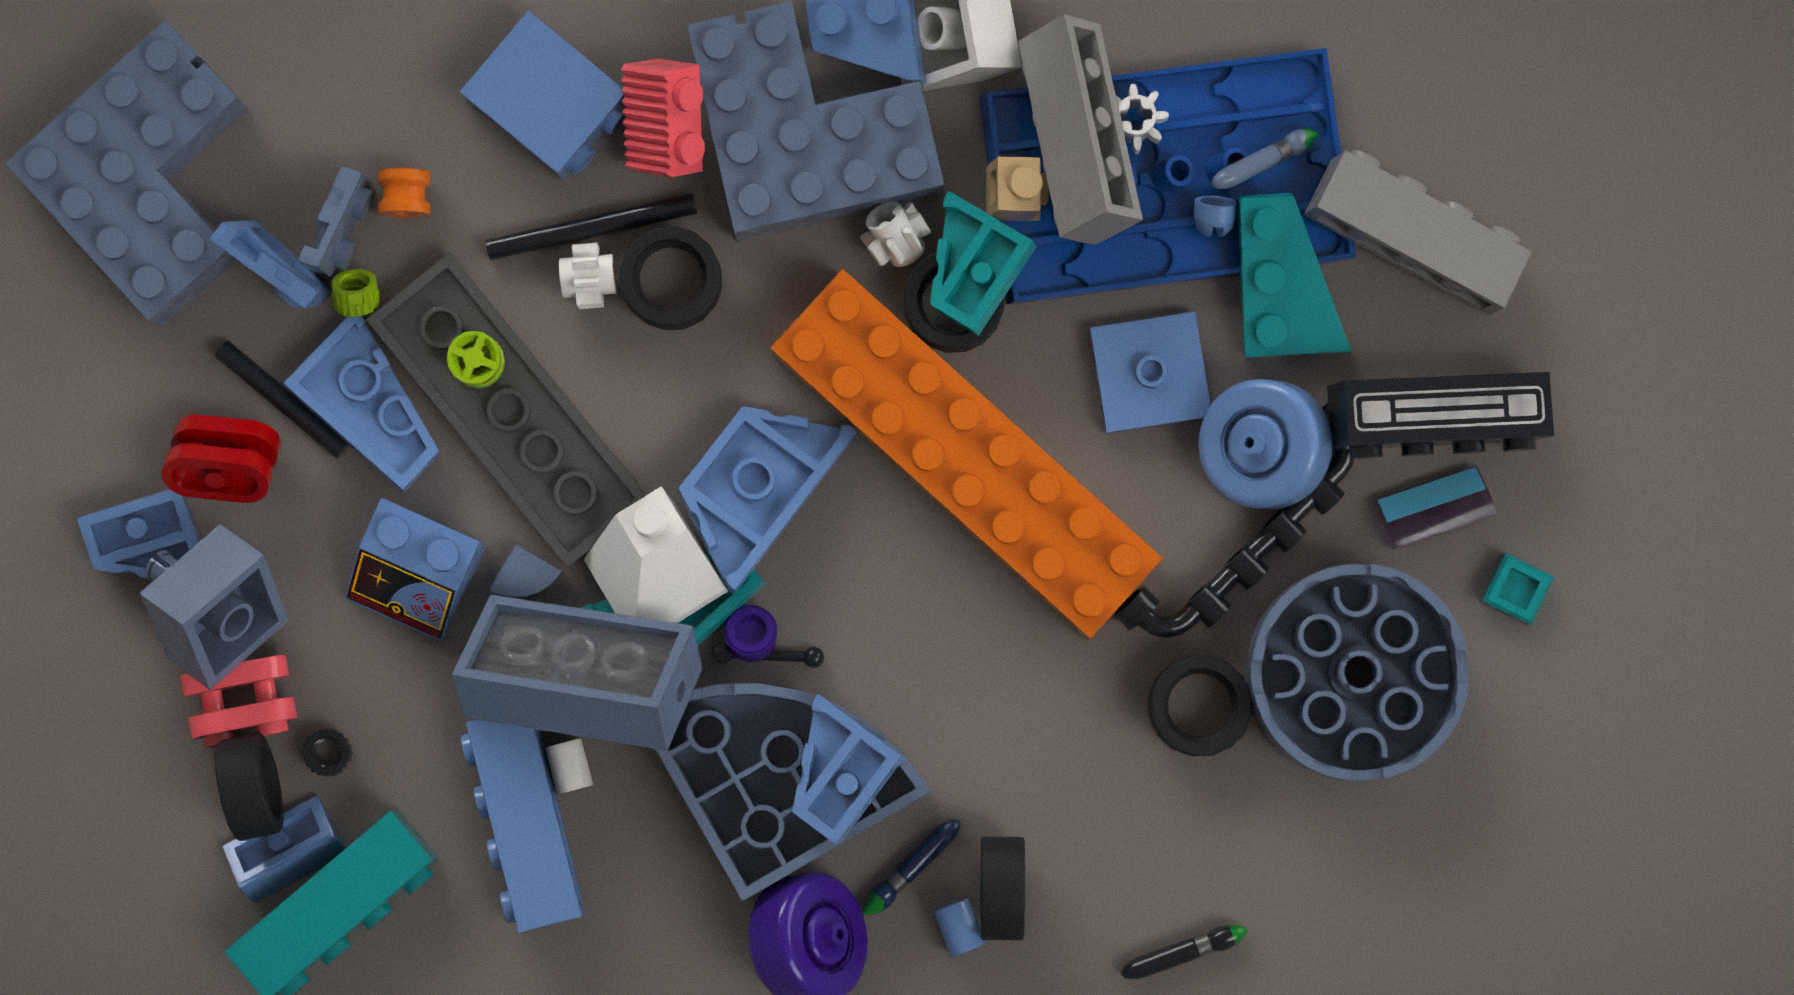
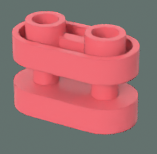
[180,655,298,748]

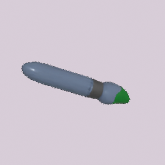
[1212,128,1318,189]

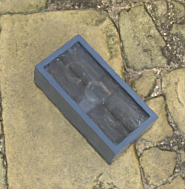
[452,594,702,751]

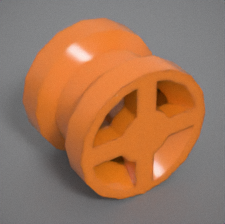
[377,168,431,218]

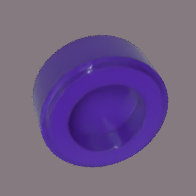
[724,605,777,662]

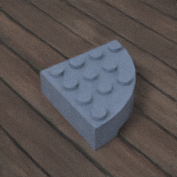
[655,683,932,901]

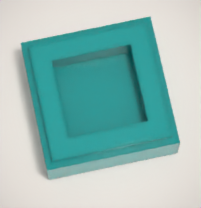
[1480,553,1554,625]

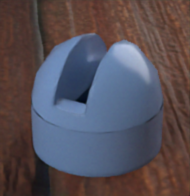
[1193,196,1238,237]

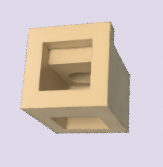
[986,156,1049,222]

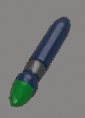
[862,819,960,915]

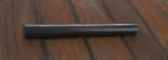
[485,193,697,260]

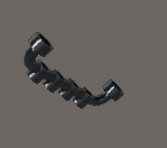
[1114,402,1354,638]

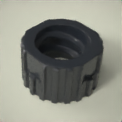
[303,729,353,777]

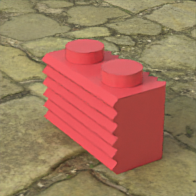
[621,59,705,177]

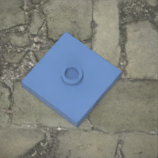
[1089,312,1211,434]

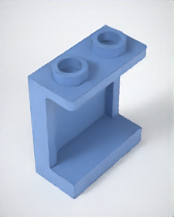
[459,10,626,180]

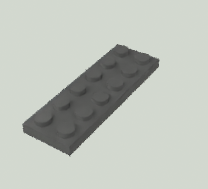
[366,253,646,568]

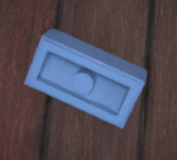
[223,795,346,903]

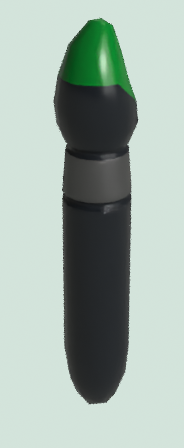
[1121,925,1247,979]

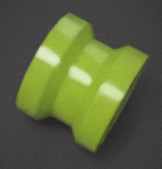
[447,331,505,388]

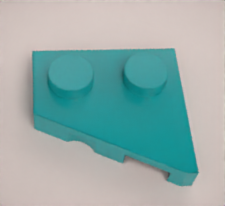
[930,191,1037,336]

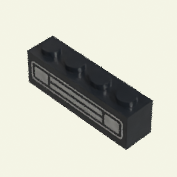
[1327,372,1554,459]

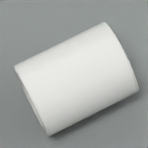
[545,738,594,795]

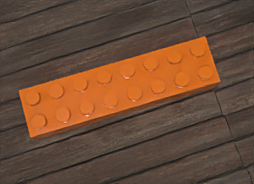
[770,269,1163,640]

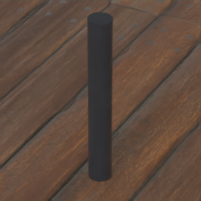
[215,340,349,459]

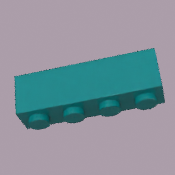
[224,809,439,995]

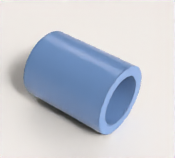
[933,898,986,957]

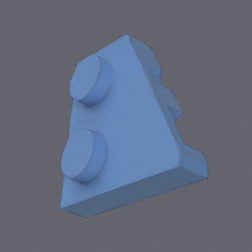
[77,489,201,578]

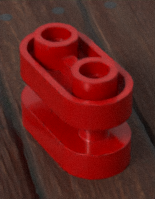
[161,414,281,503]

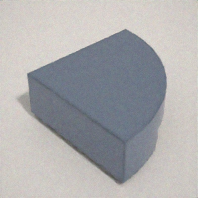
[489,544,563,598]

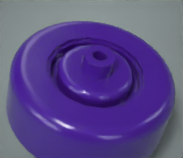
[748,872,868,995]

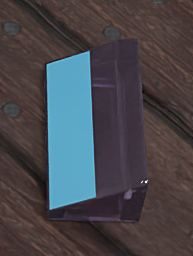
[1375,465,1498,550]

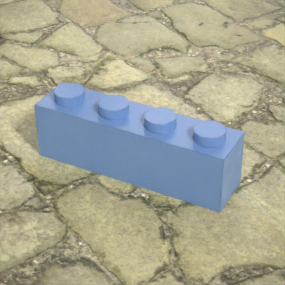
[461,719,587,933]

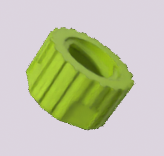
[331,269,381,317]

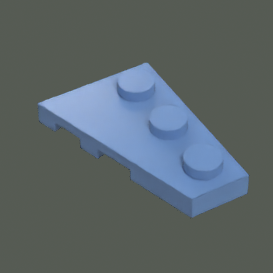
[283,316,439,493]

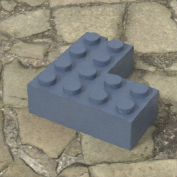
[687,1,944,241]
[5,20,249,328]

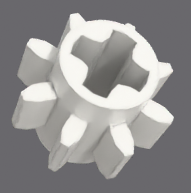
[1116,84,1169,154]
[860,201,931,267]
[559,242,617,309]

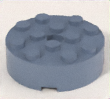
[1246,564,1469,781]

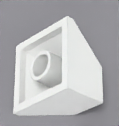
[584,486,728,623]

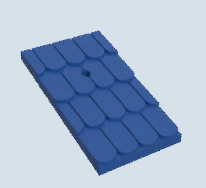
[979,48,1356,305]

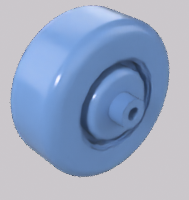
[1198,379,1332,509]

